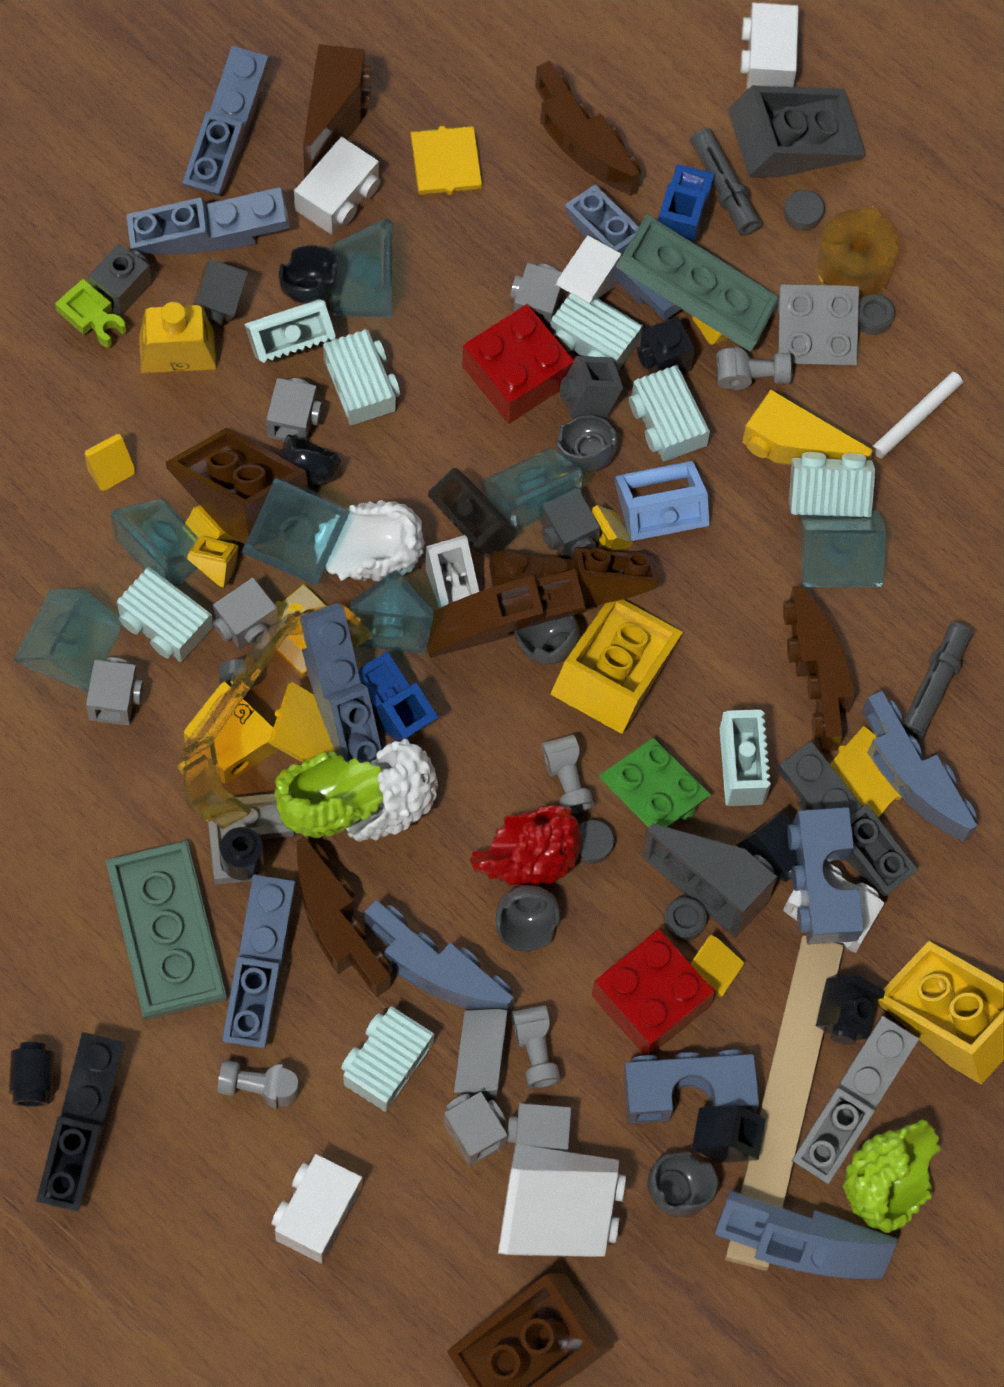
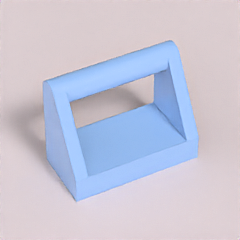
[614,461,710,541]

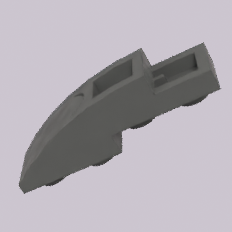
[776,741,918,896]

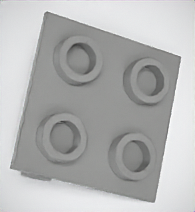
[777,284,859,365]

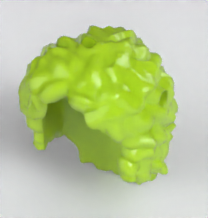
[274,751,383,838]
[843,1120,940,1233]

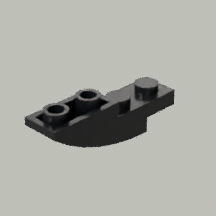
[36,1032,126,1212]

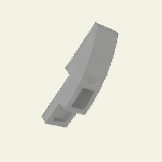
[792,1016,919,1184]

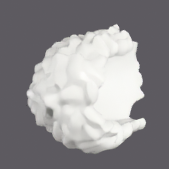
[315,500,425,582]
[346,738,439,842]

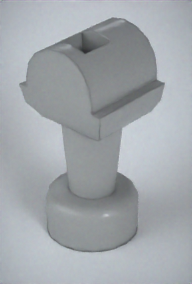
[716,346,791,390]
[541,734,595,815]
[511,1005,561,1089]
[217,1060,299,1109]

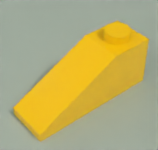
[742,390,873,465]

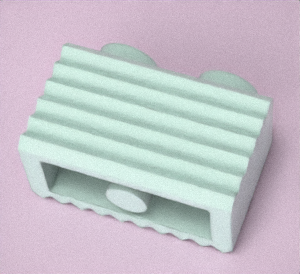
[550,293,643,372]
[245,299,336,363]
[323,329,400,426]
[629,365,710,462]
[789,452,875,517]
[117,567,213,662]
[719,710,771,806]
[341,1006,434,1112]

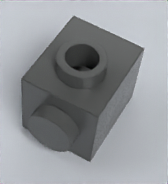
[88,244,152,316]
[192,259,248,325]
[560,356,623,419]
[540,488,600,559]

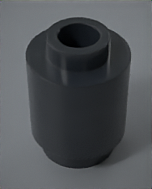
[220,827,264,880]
[9,1042,54,1107]

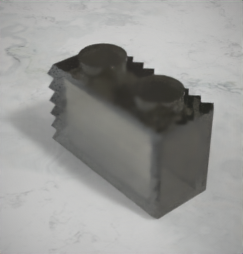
[428,467,518,559]

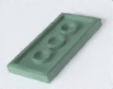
[616,214,779,351]
[105,840,227,1021]

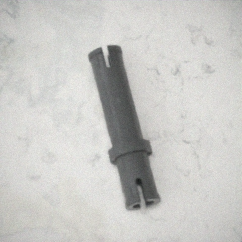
[690,128,761,236]
[901,622,974,739]

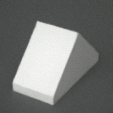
[556,235,622,303]
[426,535,479,608]

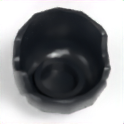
[279,245,339,304]
[280,435,341,486]

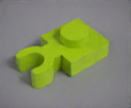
[55,279,126,348]

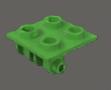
[599,738,711,827]

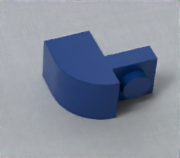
[658,164,714,241]
[358,651,438,741]

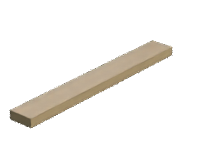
[725,935,844,1271]

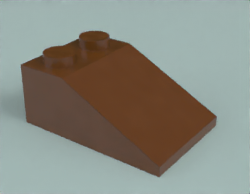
[303,44,372,179]
[166,427,311,546]
[447,1274,614,1387]

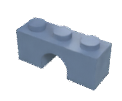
[787,807,864,945]
[623,1050,759,1124]

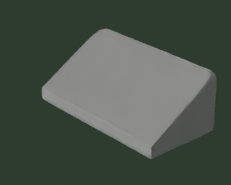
[454,1009,507,1099]

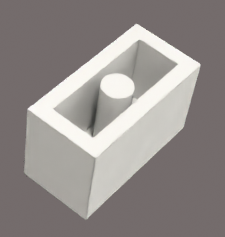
[740,3,798,89]
[294,137,380,235]
[272,1154,362,1264]

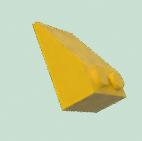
[550,599,683,734]
[877,941,1004,1085]

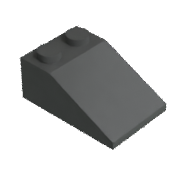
[728,85,866,177]
[641,824,777,938]

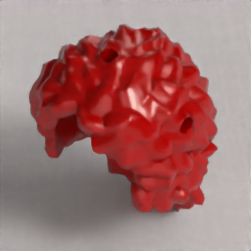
[470,805,582,885]

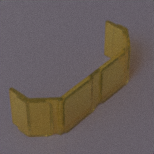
[180,605,373,829]

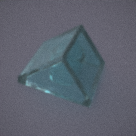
[331,218,393,317]
[480,448,583,534]
[242,477,350,586]
[111,499,199,587]
[798,510,886,587]
[347,570,434,654]
[14,589,123,692]

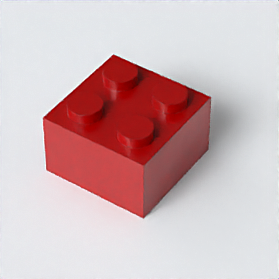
[462,304,574,424]
[591,929,715,1055]

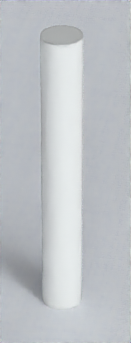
[871,372,963,459]

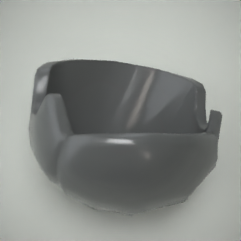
[555,414,618,472]
[514,615,581,665]
[496,885,560,951]
[647,1152,719,1217]

